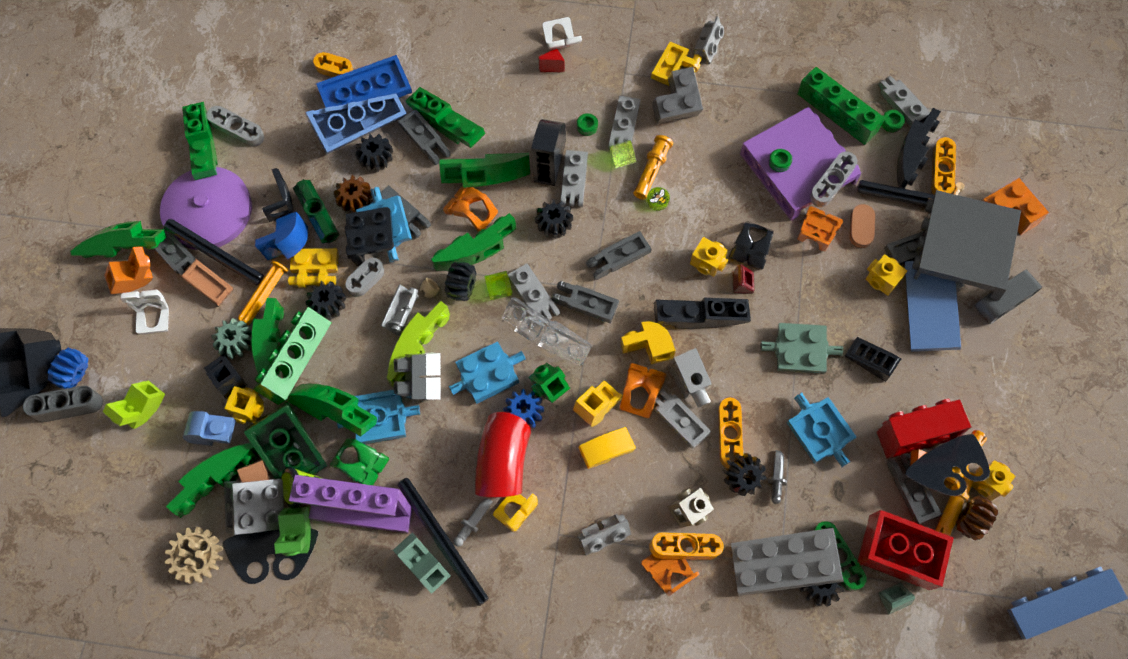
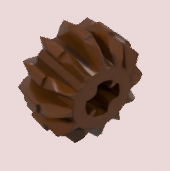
[333,175,372,213]
[956,495,998,541]

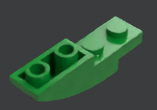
[406,87,486,148]
[182,102,218,180]
[439,153,530,187]
[431,213,516,272]
[70,221,166,258]
[252,298,284,378]
[286,383,377,437]
[166,443,258,518]

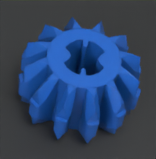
[48,347,88,389]
[503,389,544,428]

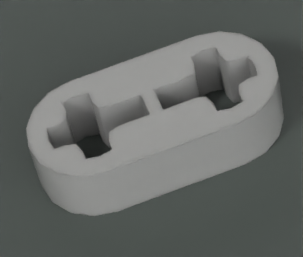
[345,258,384,297]

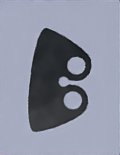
[906,434,990,496]
[223,528,319,584]

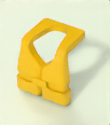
[493,493,538,532]

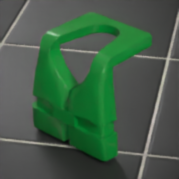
[330,438,389,485]

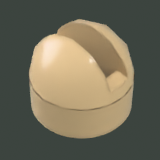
[420,278,440,298]

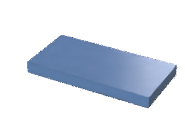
[905,261,961,352]

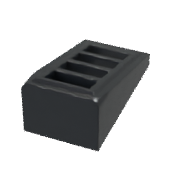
[845,337,902,382]

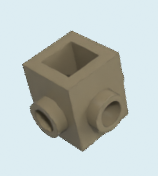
[667,487,714,528]

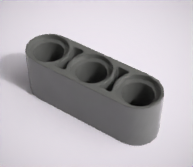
[974,269,1043,324]
[23,386,103,422]

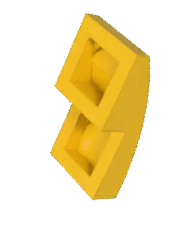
[578,427,636,469]

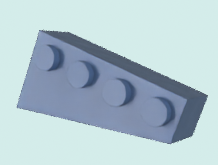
[305,94,407,155]
[1007,566,1128,640]

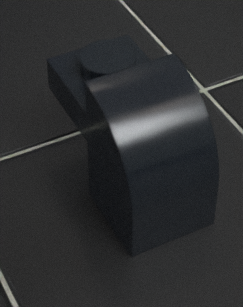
[204,354,247,399]

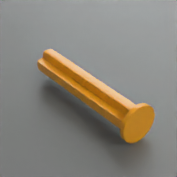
[238,260,288,325]

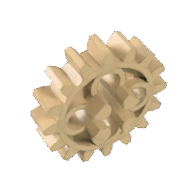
[165,527,223,584]

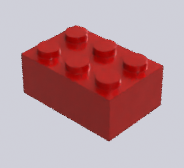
[876,398,972,459]
[857,510,954,590]

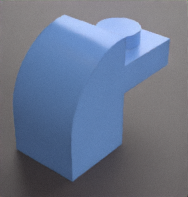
[183,411,236,446]

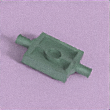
[761,323,843,374]

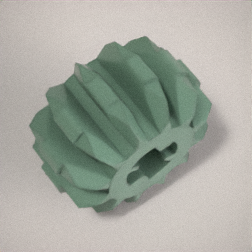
[211,318,252,359]

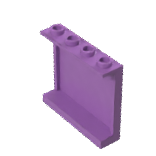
[740,107,861,221]
[289,475,413,533]

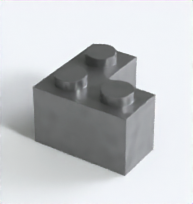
[652,67,703,124]

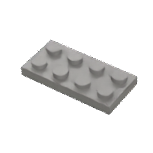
[731,528,843,596]

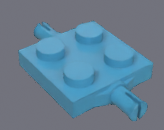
[356,187,412,263]
[449,341,526,404]
[337,390,420,444]
[787,393,857,468]

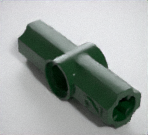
[293,179,340,244]

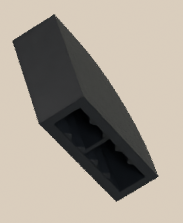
[531,119,566,186]

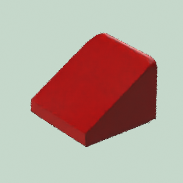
[538,49,565,73]

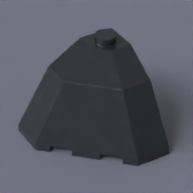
[0,328,61,417]

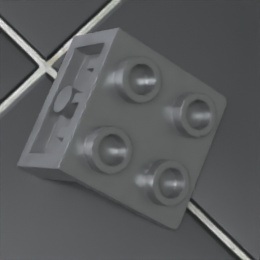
[224,479,284,535]

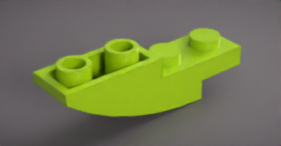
[387,301,450,388]

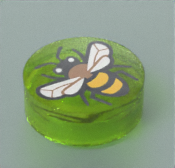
[647,187,670,211]

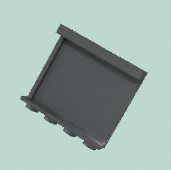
[912,190,1021,301]

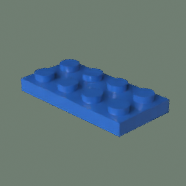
[316,55,412,108]

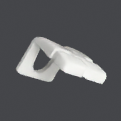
[542,17,582,50]
[120,289,169,334]

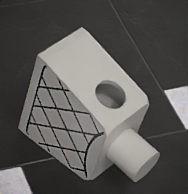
[667,348,711,408]

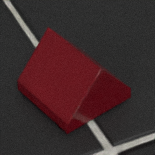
[732,264,755,294]

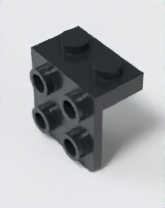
[345,207,394,266]

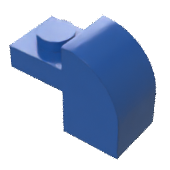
[255,212,308,260]

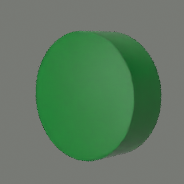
[881,110,905,133]
[577,113,598,136]
[768,149,792,172]

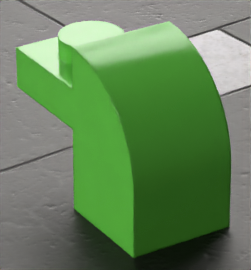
[274,506,311,556]

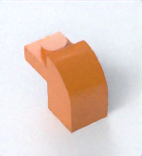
[104,247,153,294]

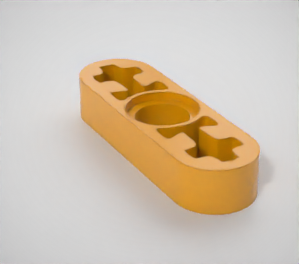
[931,137,956,195]
[718,398,743,469]
[649,533,724,560]

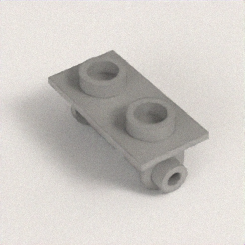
[693,17,724,64]
[381,284,419,336]
[577,514,631,555]

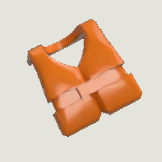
[443,186,498,232]
[797,206,843,252]
[620,363,666,418]
[641,541,699,596]

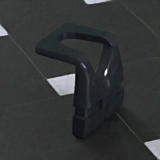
[262,168,294,222]
[729,221,774,270]

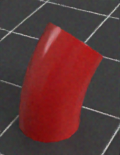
[475,412,531,497]

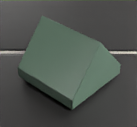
[878,583,915,614]

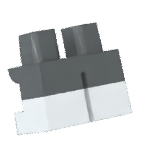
[394,352,440,399]

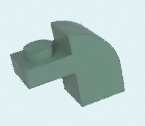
[393,533,450,594]

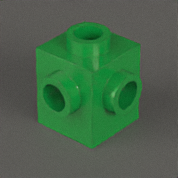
[528,362,570,403]

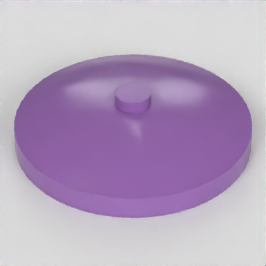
[160,167,252,250]

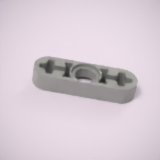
[206,106,264,146]
[810,152,857,207]

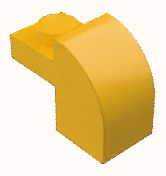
[620,321,676,365]
[573,380,622,427]

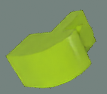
[102,380,165,429]

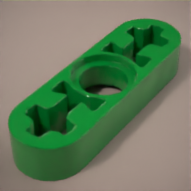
[813,521,867,591]

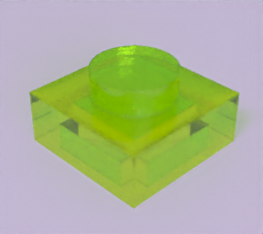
[609,140,637,168]
[484,271,513,300]

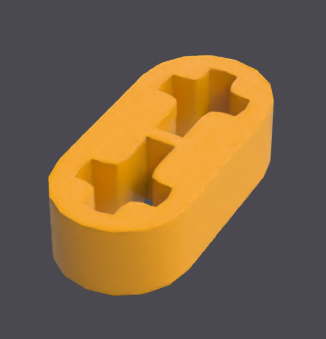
[313,52,353,77]

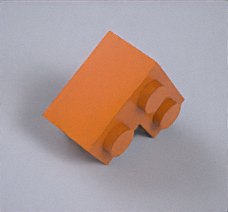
[982,178,1049,235]

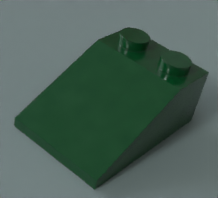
[244,402,328,479]

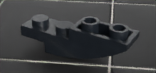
[897,108,941,189]
[653,297,751,329]

